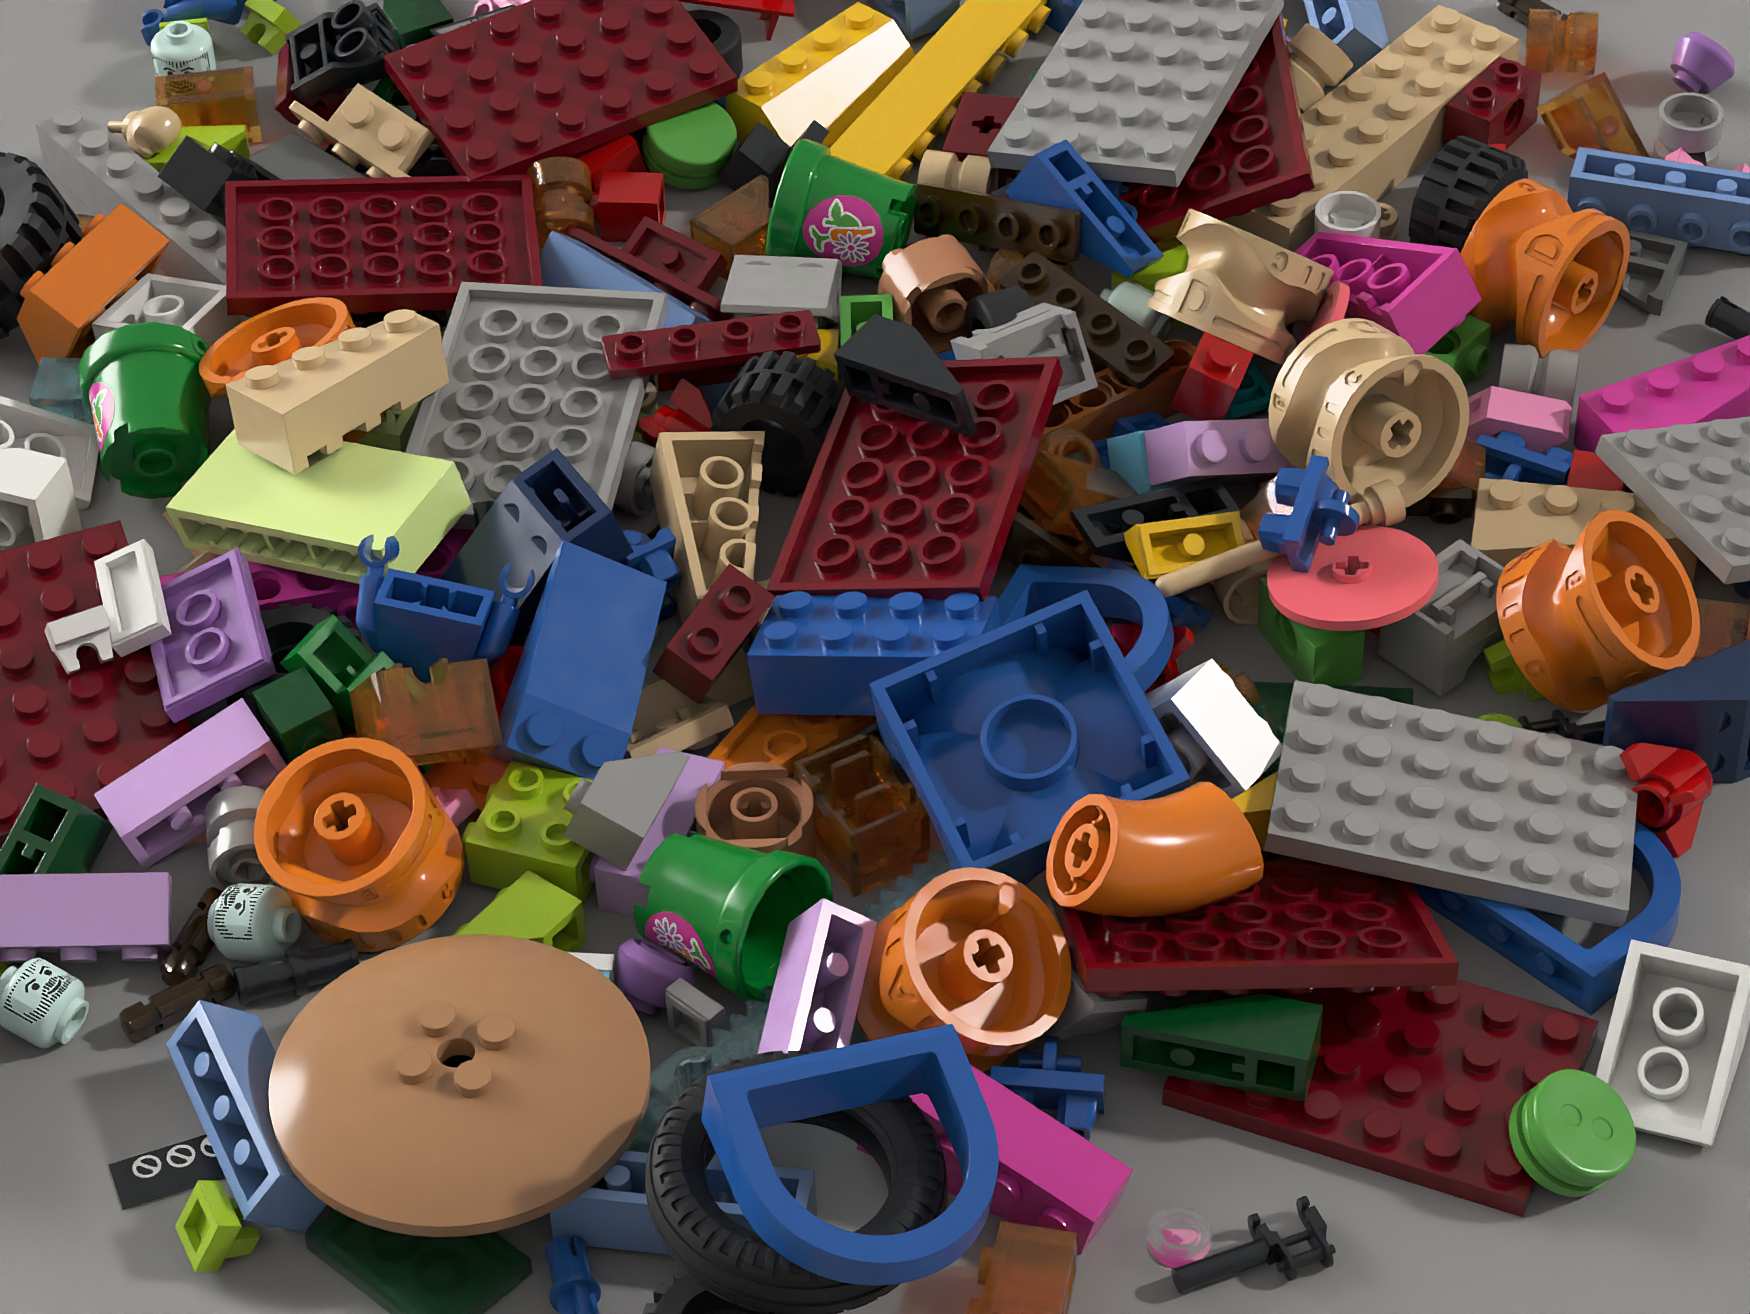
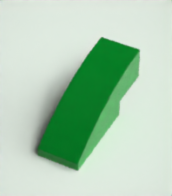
[280,615,462,774]

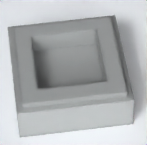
[665,977,728,1060]

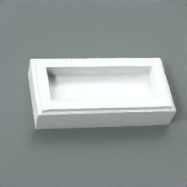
[94,539,172,657]

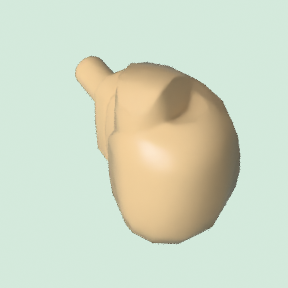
[107,106,182,158]

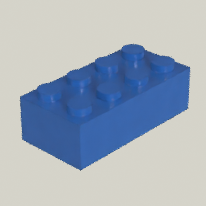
[747,591,1001,716]

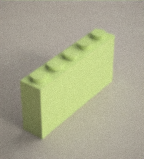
[165,428,472,584]

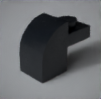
[716,119,829,208]

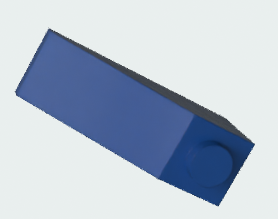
[1005,139,1164,277]

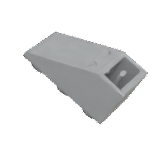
[720,255,842,329]

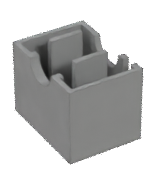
[950,302,1098,405]
[1378,539,1504,696]

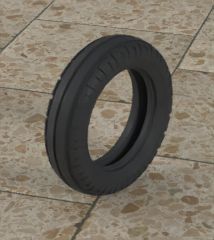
[645,1050,948,1314]

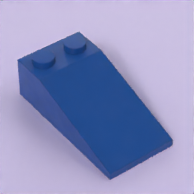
[487,540,667,780]

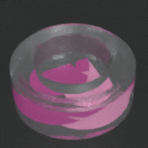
[1147,1206,1212,1271]

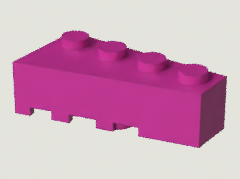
[1294,232,1482,355]
[1573,335,1750,493]
[856,1065,1133,1255]

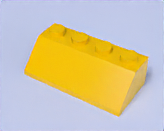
[726,2,916,148]

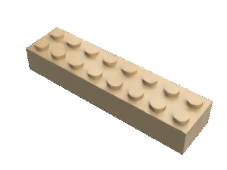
[1221,5,1520,252]

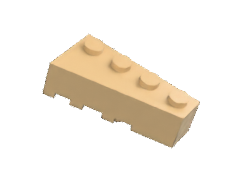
[226,309,450,475]
[649,431,765,625]
[1471,478,1697,586]

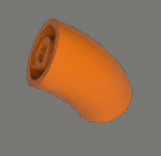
[1046,782,1264,917]

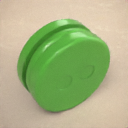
[642,102,737,189]
[1509,1069,1636,1197]

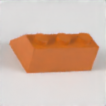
[16,203,170,385]

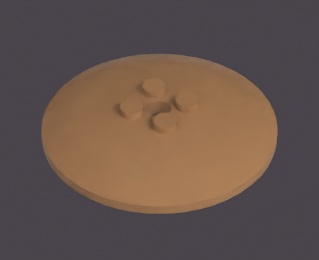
[268,934,651,1237]

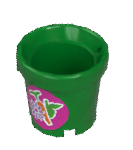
[766,139,917,280]
[77,322,212,499]
[633,831,833,1008]

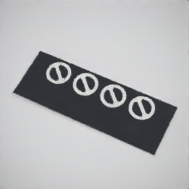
[108,1135,226,1210]

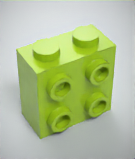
[462,760,594,902]

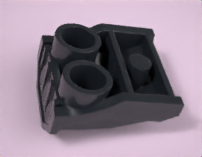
[285,0,400,99]

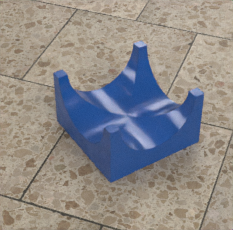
[869,590,1191,886]

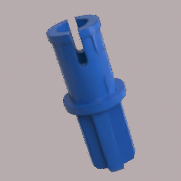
[545,1234,601,1314]

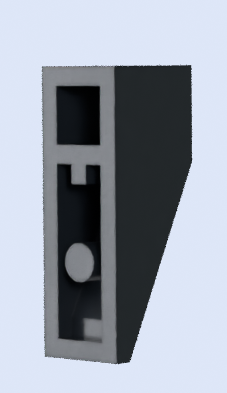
[834,314,977,437]
[1070,477,1243,563]

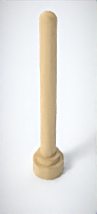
[1155,479,1406,598]

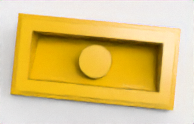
[1123,511,1246,581]

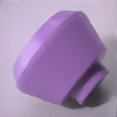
[1670,32,1735,93]
[615,938,695,1015]

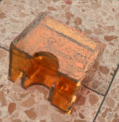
[349,658,503,766]
[794,732,931,898]

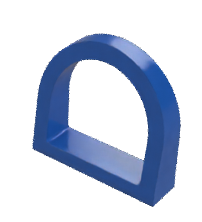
[998,564,1174,693]
[1413,821,1681,1016]
[701,1024,999,1286]

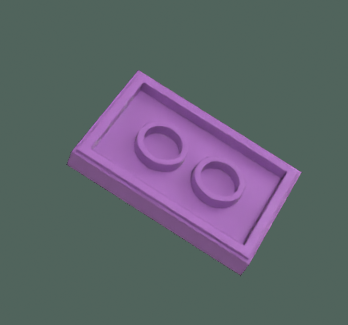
[150,548,276,723]

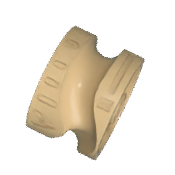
[1147,208,1334,365]
[1269,318,1469,508]

